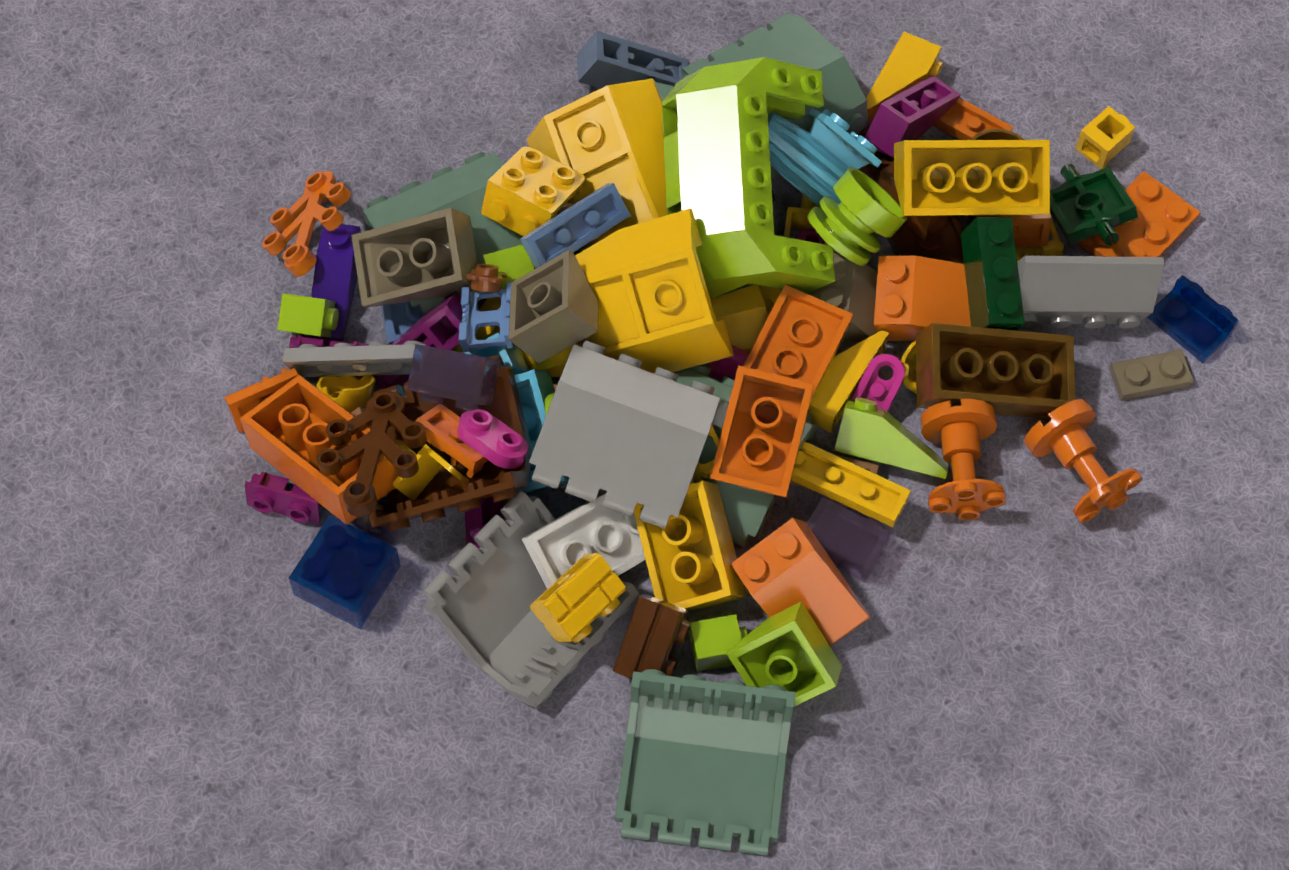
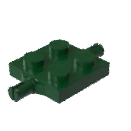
[1050,164,1138,246]

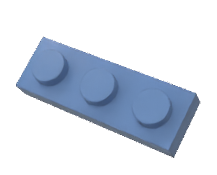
[520,183,631,269]

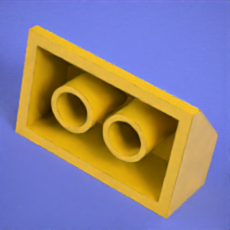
[634,481,747,611]

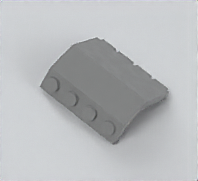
[529,340,720,529]
[423,490,639,708]

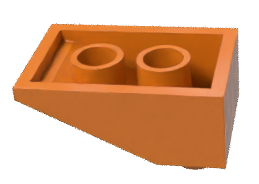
[874,255,971,341]
[710,365,814,498]
[731,518,871,647]

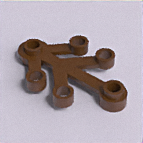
[316,391,427,517]

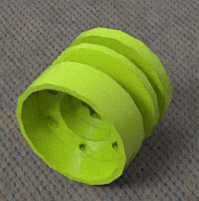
[807,167,907,266]

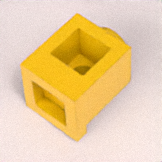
[1075,106,1136,169]

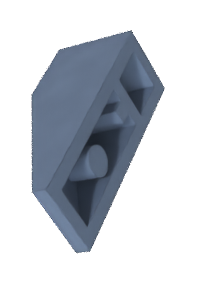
[577,31,688,89]

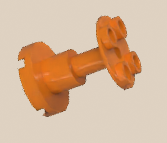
[921,399,1006,520]
[1023,399,1143,524]

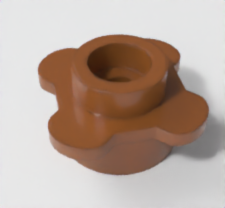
[466,264,507,292]

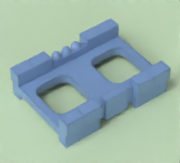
[458,283,514,352]

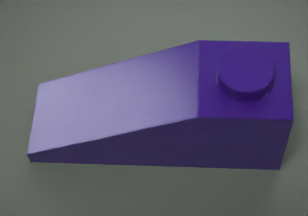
[306,224,361,341]

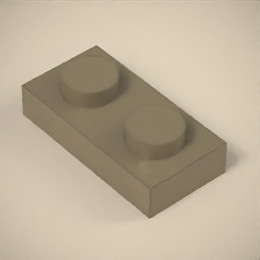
[1109,349,1194,401]

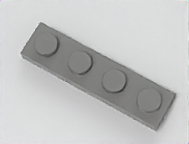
[282,341,438,377]

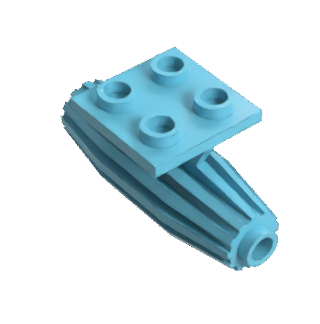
[768,108,882,208]

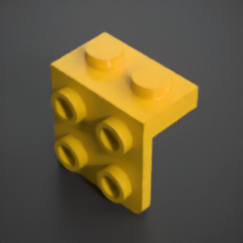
[481,146,585,236]

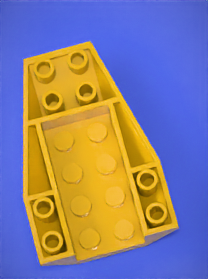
[526,78,667,250]
[492,208,734,377]

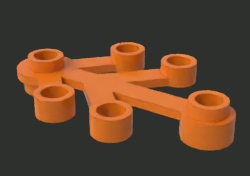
[262,171,351,277]

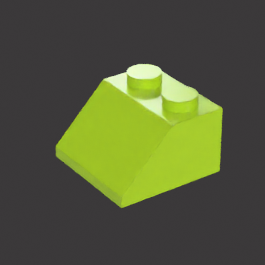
[727,601,842,707]

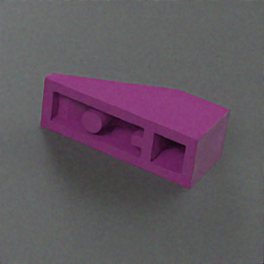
[865,75,961,158]
[373,291,463,389]

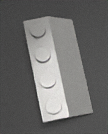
[1017,256,1164,329]

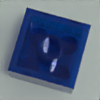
[288,515,401,630]

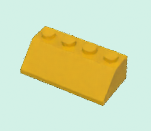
[894,140,1050,216]

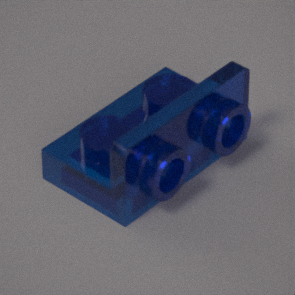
[1147,275,1238,363]

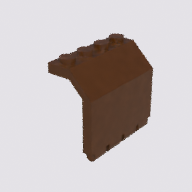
[369,354,532,532]

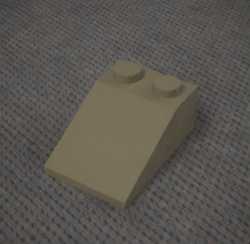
[351,207,478,308]

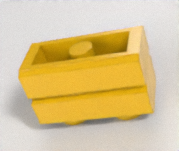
[530,553,626,643]

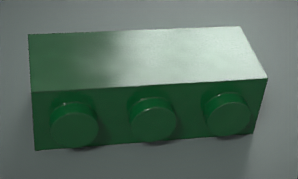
[961,217,1025,331]

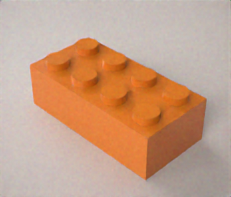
[240,375,398,525]

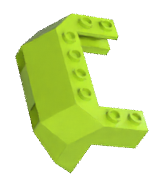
[662,57,835,299]

